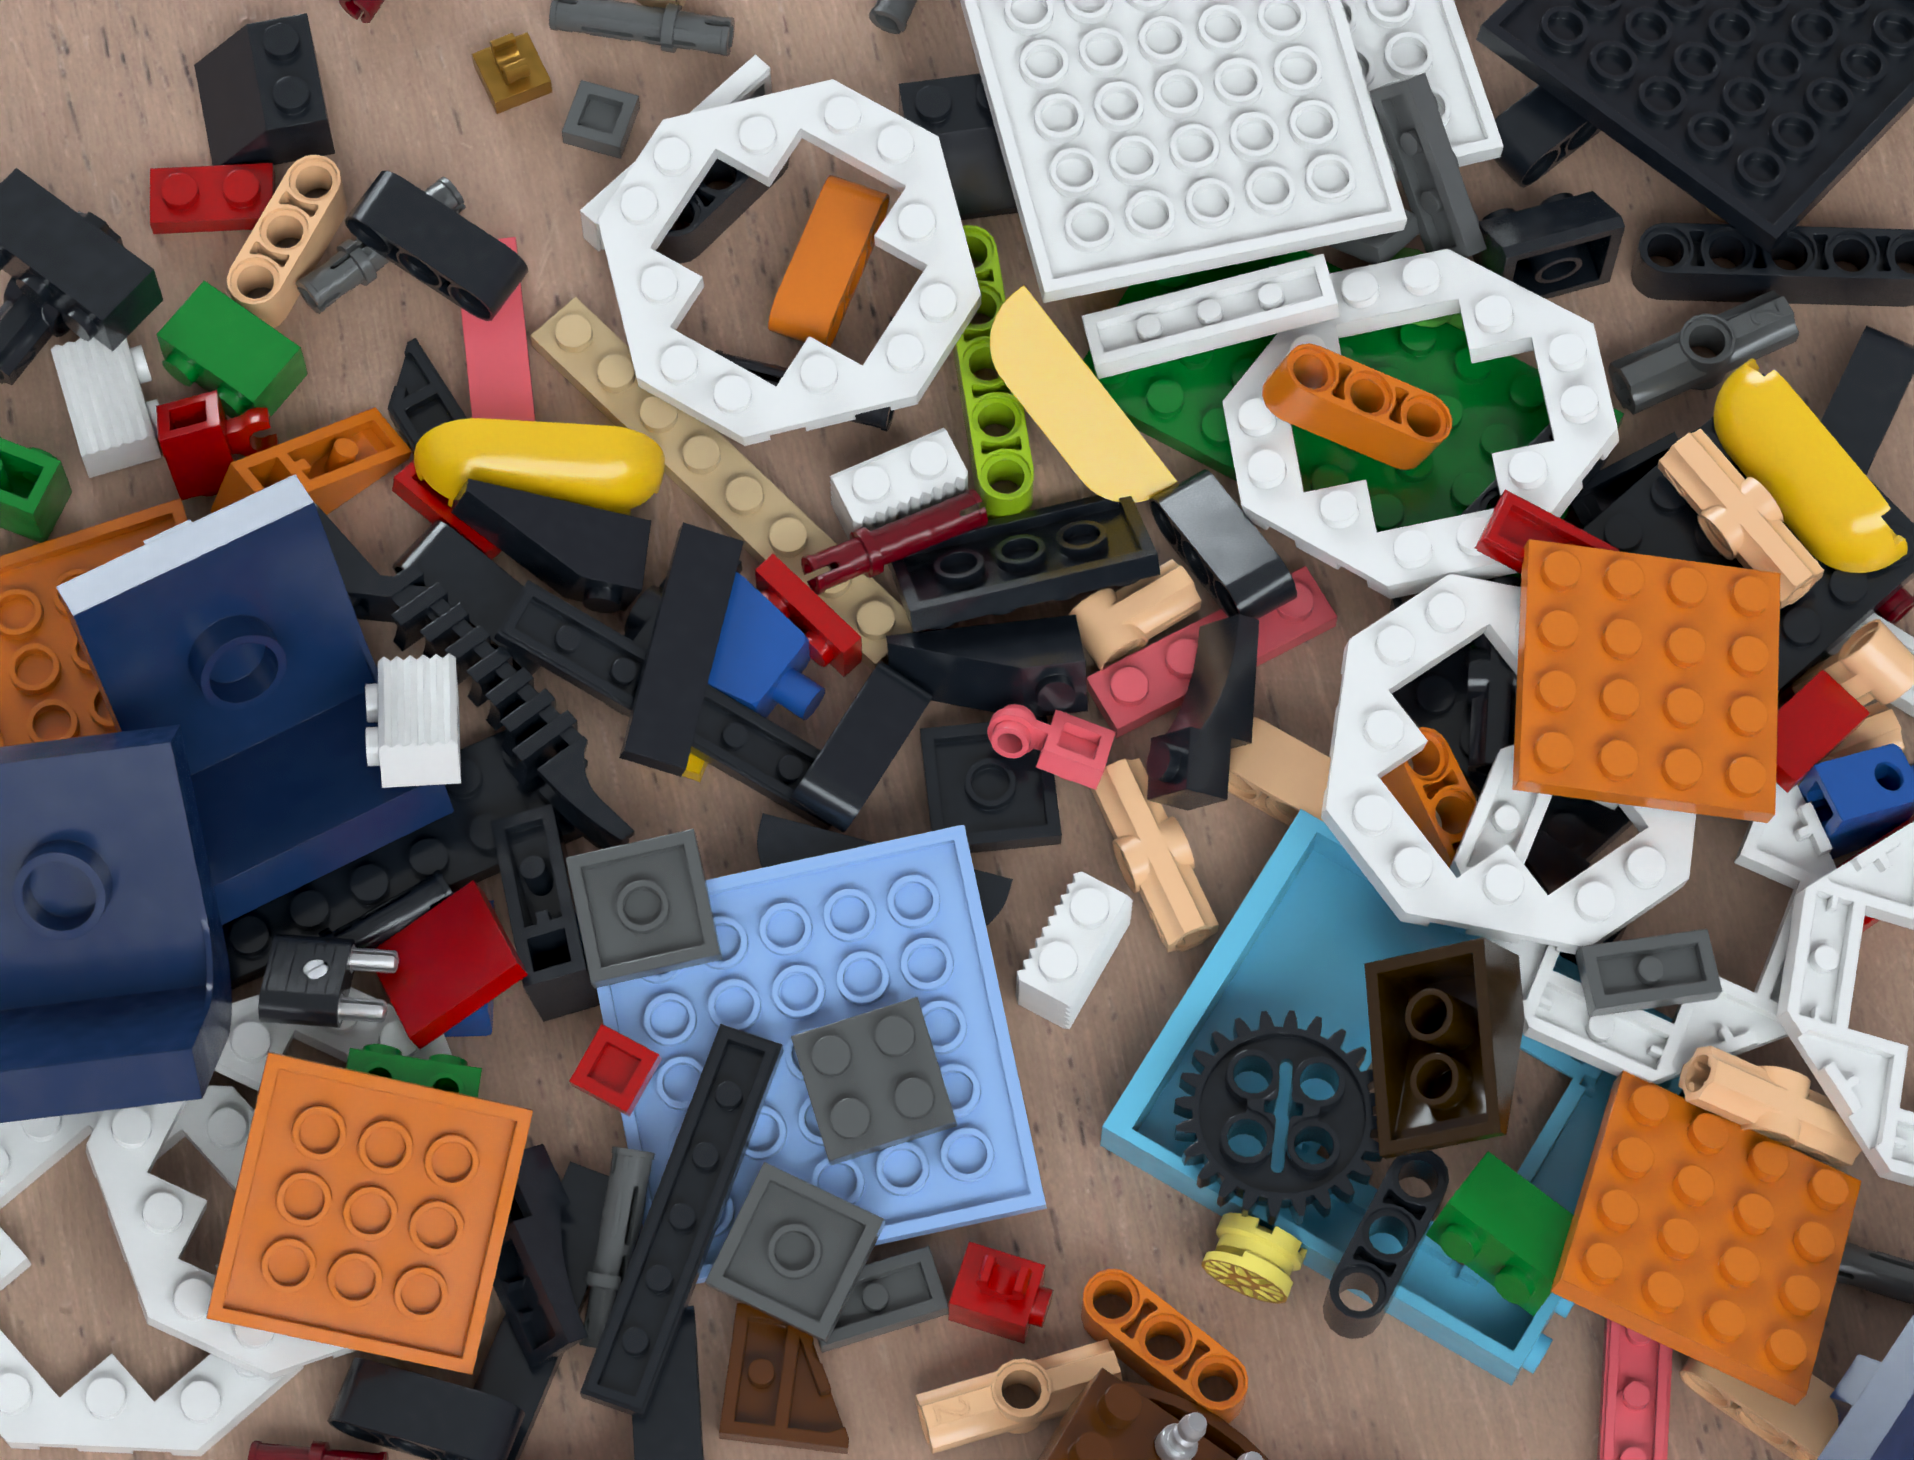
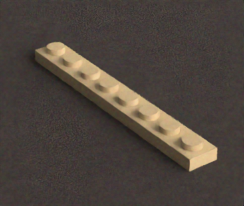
[530,297,921,671]

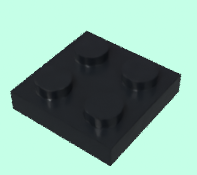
[920,716,1062,853]

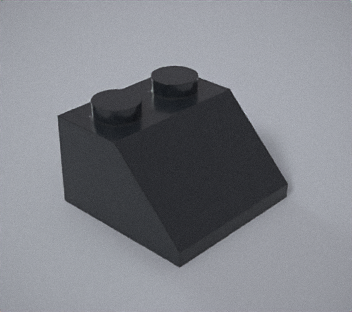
[194,13,335,166]
[899,73,1018,220]
[1472,191,1625,299]

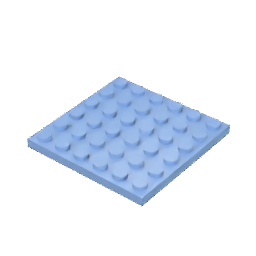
[597,825,1047,1284]

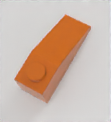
[210,407,412,515]

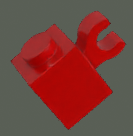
[156,390,279,501]
[948,1241,1054,1344]

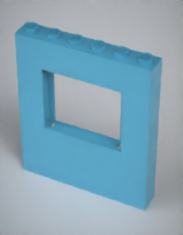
[1100,809,1685,1386]

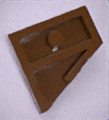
[719,1303,849,1454]

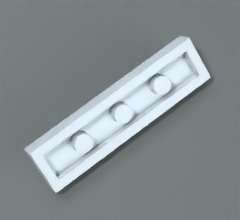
[1081,254,1340,379]

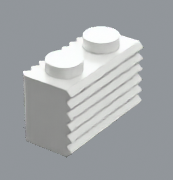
[51,337,162,478]
[830,428,968,540]
[365,653,461,788]
[1015,872,1133,1029]

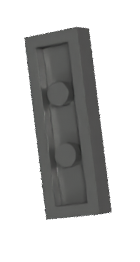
[1369,73,1487,258]

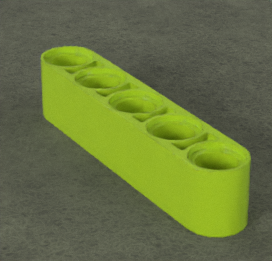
[952,225,1034,520]

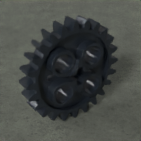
[1173,1010,1382,1225]

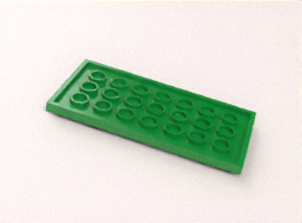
[1083,250,1624,579]

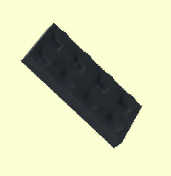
[888,495,1160,632]

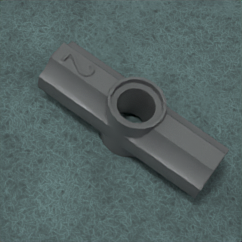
[1608,290,1799,415]

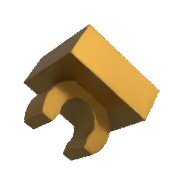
[472,32,553,114]

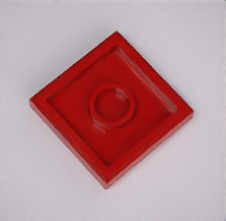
[375,880,528,1050]

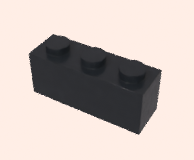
[0,168,163,351]

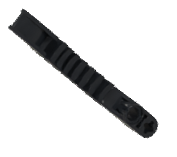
[315,504,634,850]

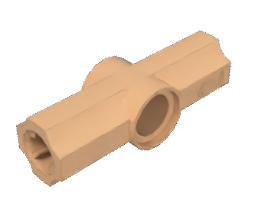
[1658,429,1824,609]
[1090,758,1219,952]
[1678,1046,1862,1167]
[915,1339,1122,1454]

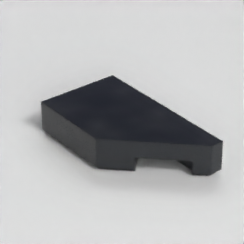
[388,338,467,455]

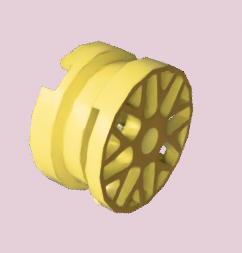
[1202,1212,1307,1304]

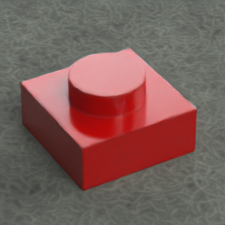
[569,1024,662,1117]

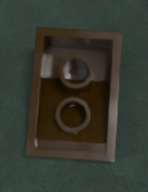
[1364,937,1525,1159]

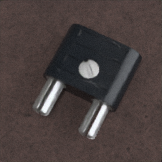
[258,934,399,1028]

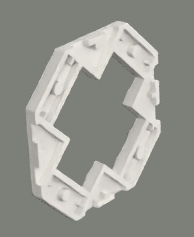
[597,79,982,446]
[1222,249,1619,599]
[1321,574,1696,955]
[1449,745,1837,1085]
[1776,821,1914,1187]
[86,987,452,1380]
[0,1085,304,1457]

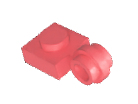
[987,704,1116,790]

